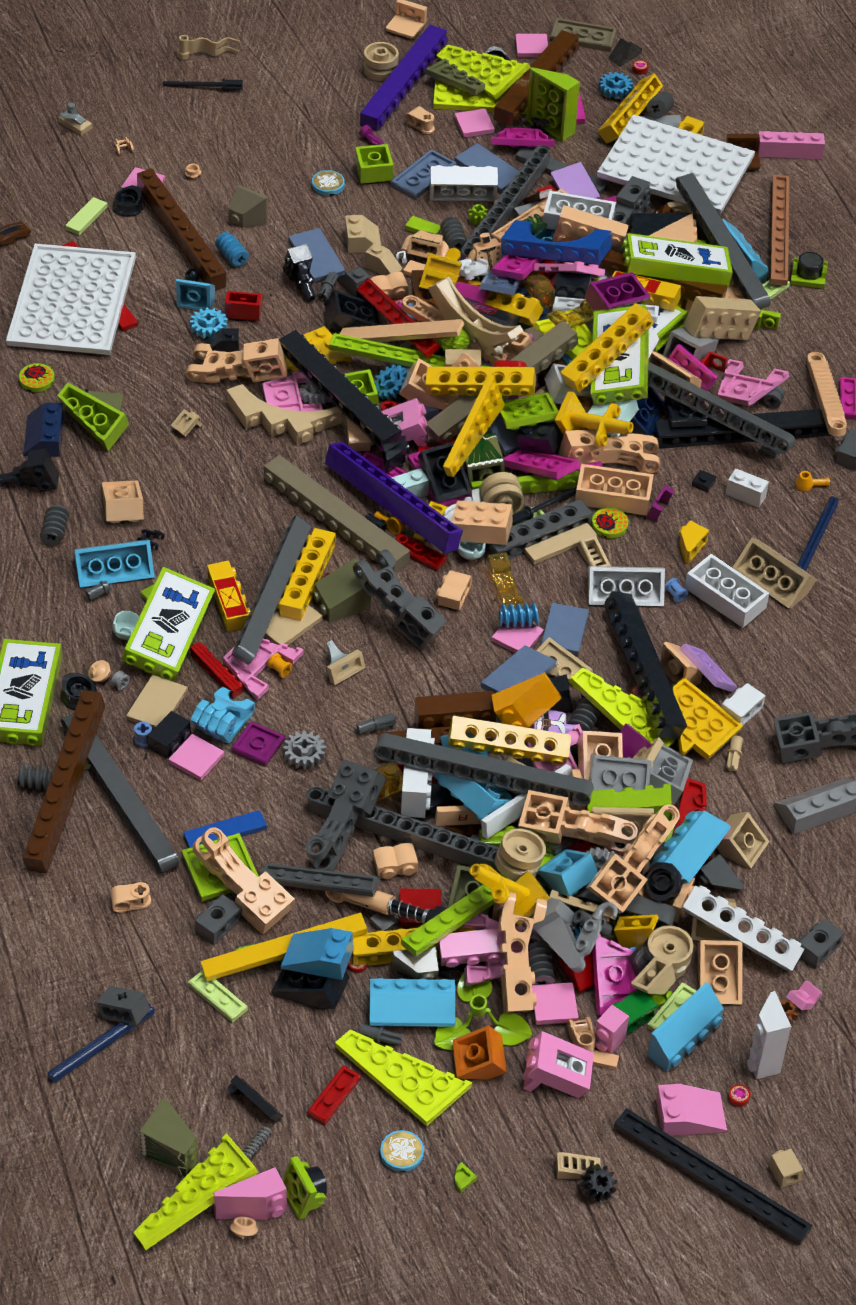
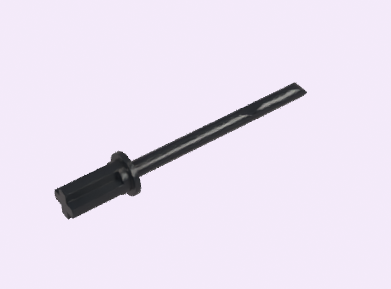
[162,78,243,91]
[512,487,577,526]

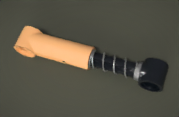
[325,890,446,924]

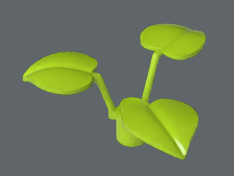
[434,972,532,1051]

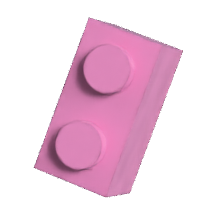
[595,1005,629,1054]

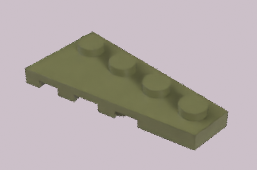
[425,58,486,95]

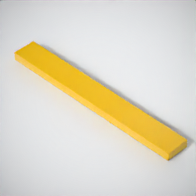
[201,913,368,982]

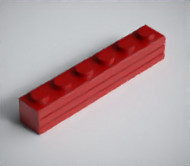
[190,642,243,698]

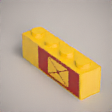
[612,271,681,311]
[207,560,250,632]

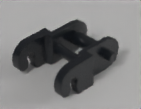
[530,117,550,136]
[137,529,165,550]
[437,964,466,985]

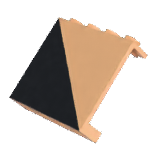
[632,213,697,243]

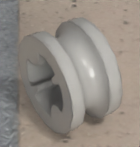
[111,671,130,690]

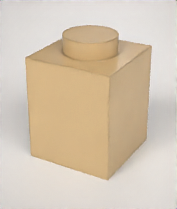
[769,1149,803,1188]

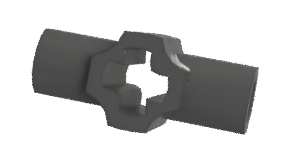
[573,910,612,937]

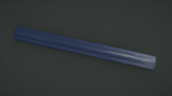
[797,496,839,571]
[47,1003,155,1083]

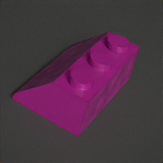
[584,272,651,310]

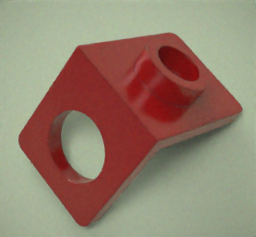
[700,351,727,372]

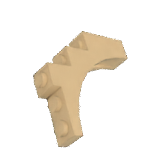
[428,277,523,356]
[227,384,342,445]

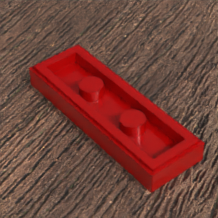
[307,1065,361,1126]

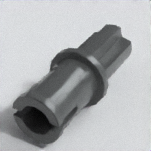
[317,271,338,301]
[356,713,396,735]
[359,1023,402,1046]

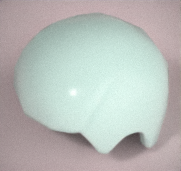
[457,542,486,560]
[113,611,139,640]

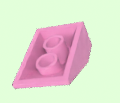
[656,1084,727,1136]
[213,1168,287,1220]

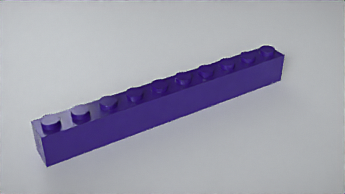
[360,25,448,131]
[325,442,463,553]

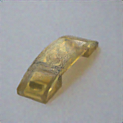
[546,300,601,328]
[488,552,524,609]

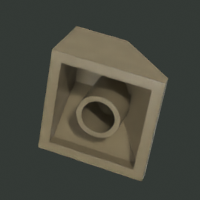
[229,185,268,228]
[391,947,439,980]

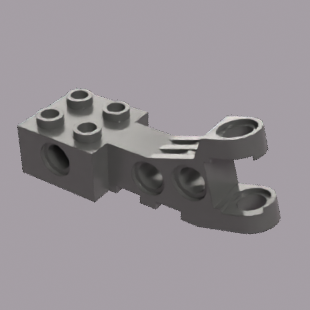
[613,176,651,254]
[353,549,447,651]
[774,712,856,763]
[306,759,386,871]

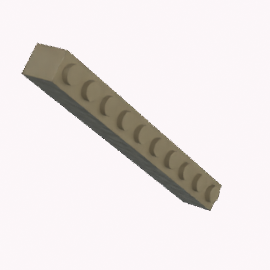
[427,321,578,445]
[264,455,410,574]

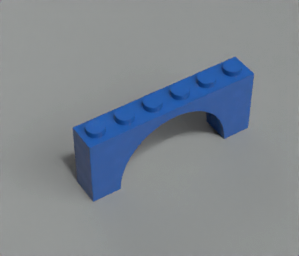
[501,220,612,265]

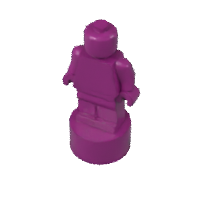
[359,125,384,145]

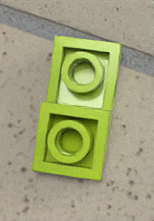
[753,310,781,330]

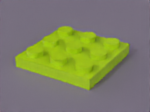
[499,392,559,430]
[182,833,259,902]

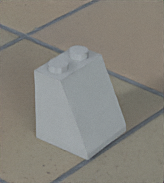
[663,327,719,361]

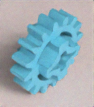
[190,307,228,339]

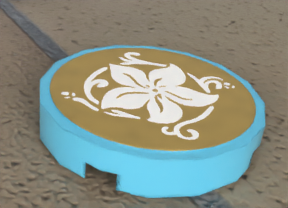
[312,170,344,196]
[380,1130,424,1172]

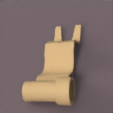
[177,35,240,60]

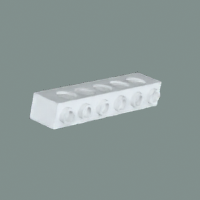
[681,885,804,973]

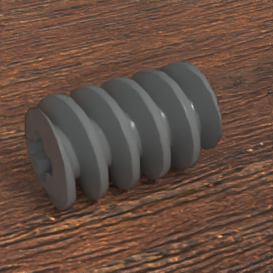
[647,92,674,119]
[440,216,467,252]
[40,505,69,546]
[567,696,602,731]
[17,762,55,791]
[528,942,555,985]

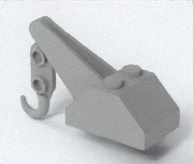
[518,897,618,973]

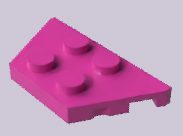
[491,127,554,148]
[592,934,637,1015]

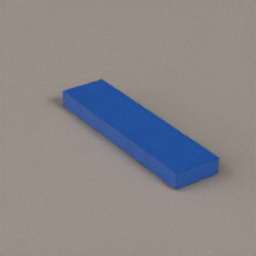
[183,810,267,848]

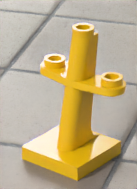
[419,248,462,289]
[555,392,633,447]
[469,864,550,926]

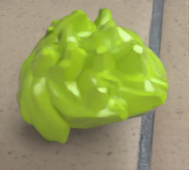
[437,328,470,352]

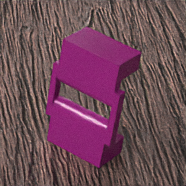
[647,485,675,522]

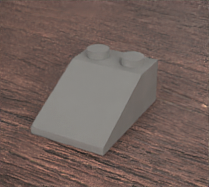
[649,744,693,806]

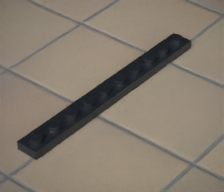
[614,1108,813,1245]

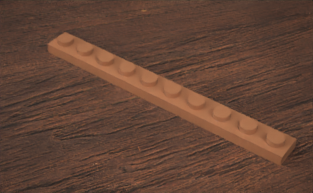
[770,175,789,286]

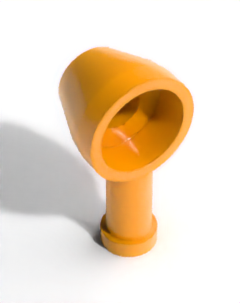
[795,471,830,492]
[374,511,406,535]

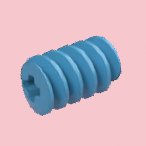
[215,232,249,267]
[499,603,539,628]

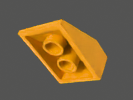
[491,672,561,728]

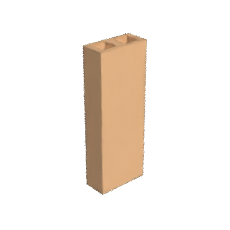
[593,1050,619,1070]

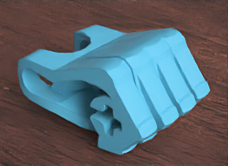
[190,687,255,743]

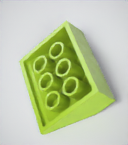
[526,67,580,142]

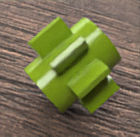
[468,204,488,225]

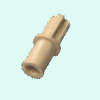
[726,736,743,772]

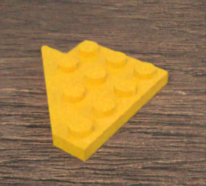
[672,677,744,760]

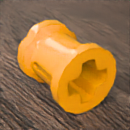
[267,653,293,678]

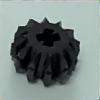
[579,1164,617,1203]

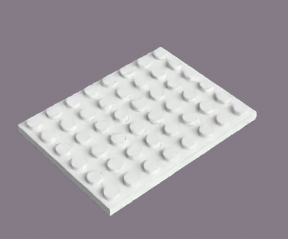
[597,115,755,215]
[6,244,136,355]

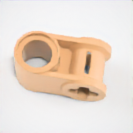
[405,106,435,134]
[110,882,151,913]
[567,1017,596,1052]

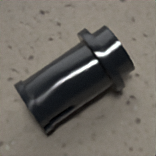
[365,513,387,532]

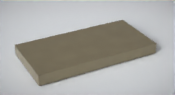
[550,18,617,52]

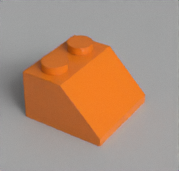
[452,1025,507,1080]

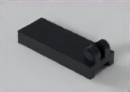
[228,1075,283,1122]

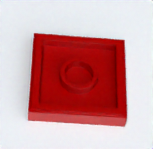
[400,888,441,927]

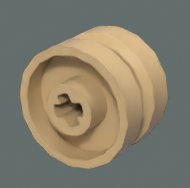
[364,42,399,81]
[480,472,524,514]
[495,828,546,881]
[645,926,694,979]

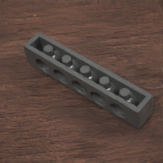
[486,499,592,564]

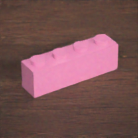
[758,131,825,159]
[438,925,523,967]

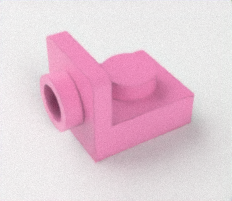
[786,981,822,1010]

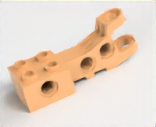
[185,338,287,383]
[558,429,660,474]
[519,790,638,855]
[586,804,680,913]
[192,828,295,935]
[498,892,547,1013]

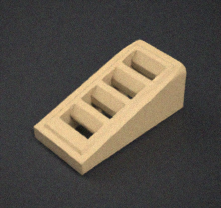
[577,536,611,566]
[556,1152,601,1179]

